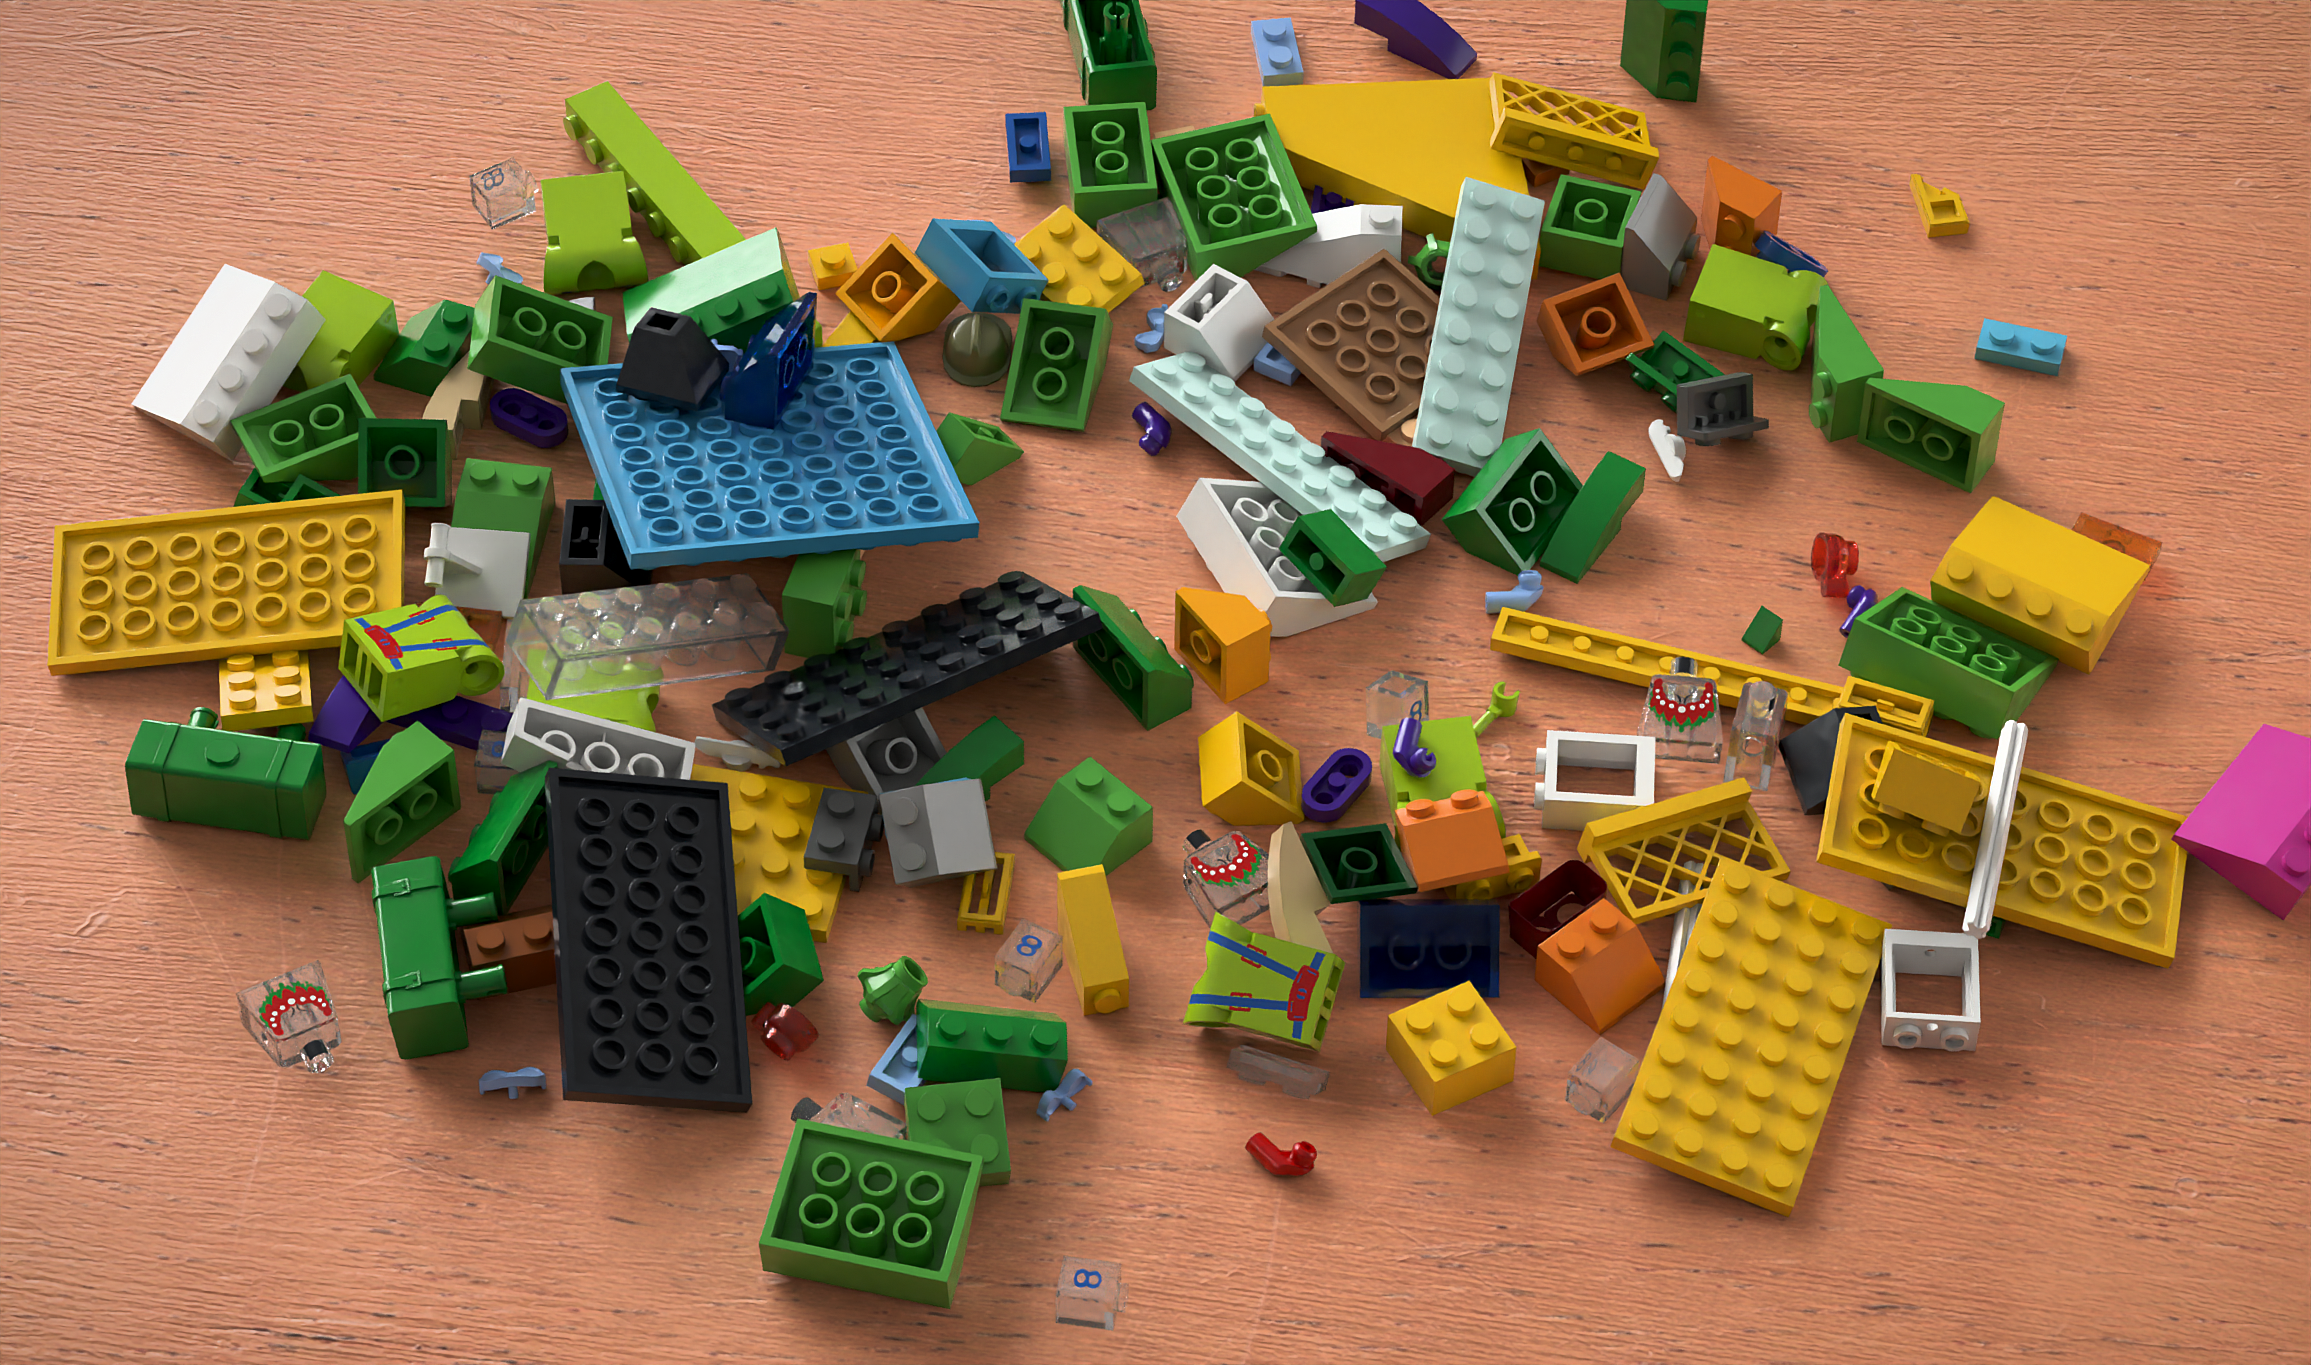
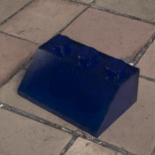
[720,292,817,430]
[1357,899,1500,998]

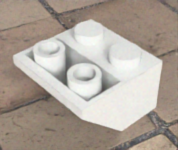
[1164,264,1274,382]

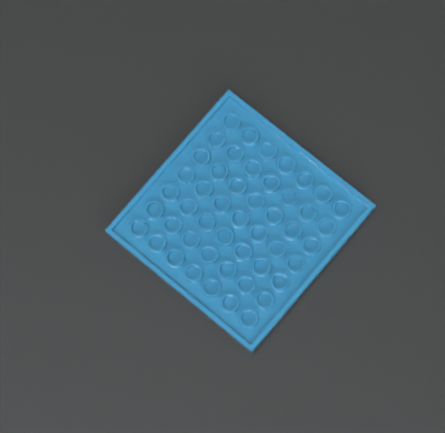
[560,341,979,570]

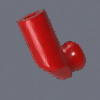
[1245,1132,1317,1176]

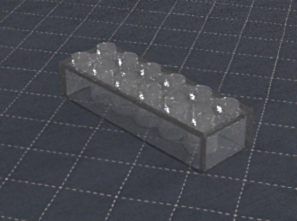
[506,573,790,700]

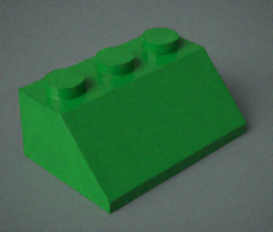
[1620,0,1709,102]
[1441,428,1583,576]
[1073,585,1194,731]
[448,760,558,915]
[916,999,1068,1093]

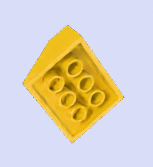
[1930,496,2150,675]

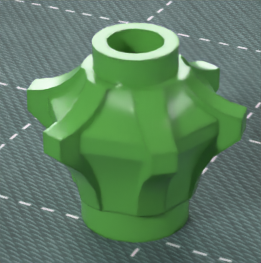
[1407,233,1450,291]
[857,956,928,1025]

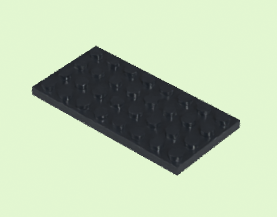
[712,571,1103,766]
[545,768,752,1113]

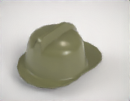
[943,312,1012,387]

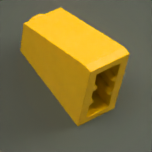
[1057,864,1129,1016]

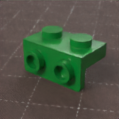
[1625,330,1725,414]

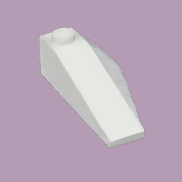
[1254,204,1403,288]

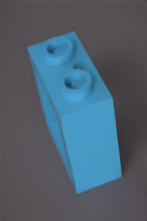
[915,218,1049,314]

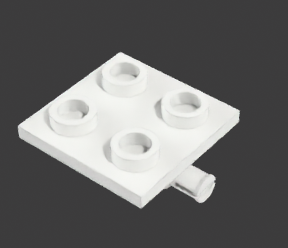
[424,523,531,620]

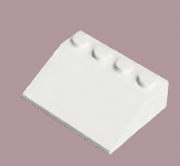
[131,264,326,461]
[1176,478,1378,637]

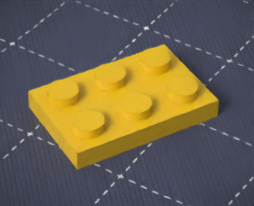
[1014,204,1145,313]
[219,650,314,731]

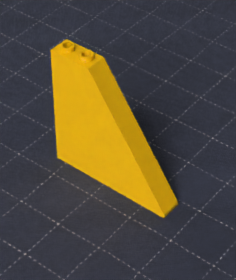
[1254,78,1541,280]

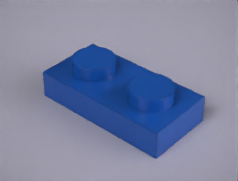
[1005,112,1051,183]

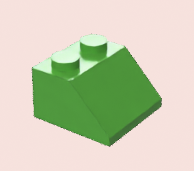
[1024,757,1153,876]

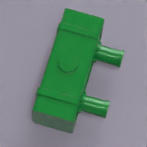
[1060,0,1157,110]
[125,707,326,840]
[371,856,508,1060]

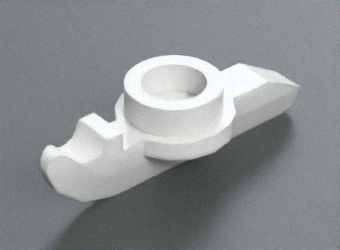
[1648,419,1686,482]
[695,736,781,772]

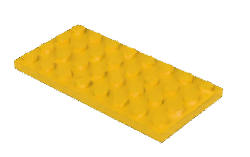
[47,489,405,676]
[1816,713,2188,969]
[1610,858,1892,1217]

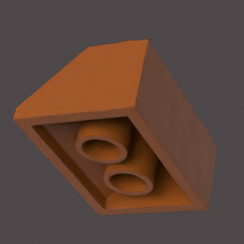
[459,904,556,1000]

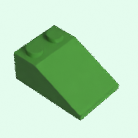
[1809,284,1884,443]
[1000,298,1113,432]
[230,374,376,482]
[1857,378,2005,493]
[451,458,556,599]
[343,721,461,883]

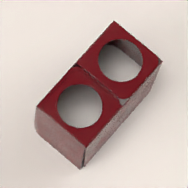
[1508,860,1607,959]

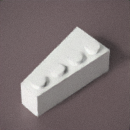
[501,697,696,780]

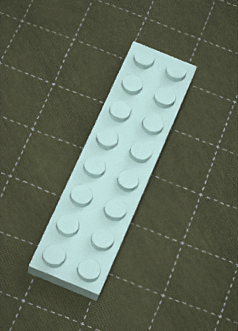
[1412,177,1545,477]
[1129,352,1431,562]

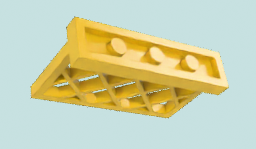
[1489,72,1660,190]
[1577,777,1791,924]

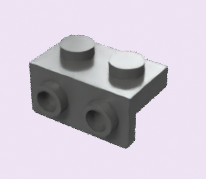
[1677,372,1769,446]
[804,787,884,892]

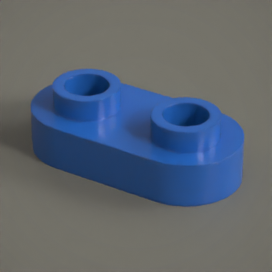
[1754,230,1828,277]

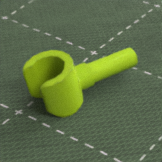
[1473,682,1520,737]

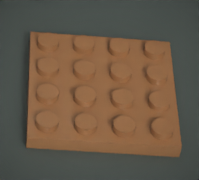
[1262,249,1440,441]

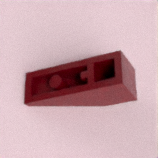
[1321,431,1455,526]

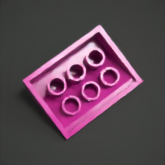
[2171,724,2311,921]

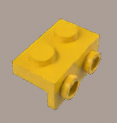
[1444,834,1542,909]

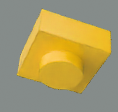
[808,242,858,291]

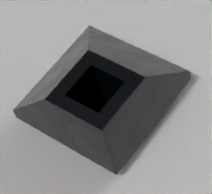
[616,307,729,411]

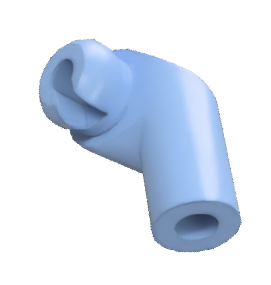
[1485,570,1544,614]

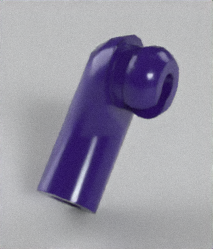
[1132,402,1172,456]
[1839,585,1878,639]
[1393,718,1437,778]

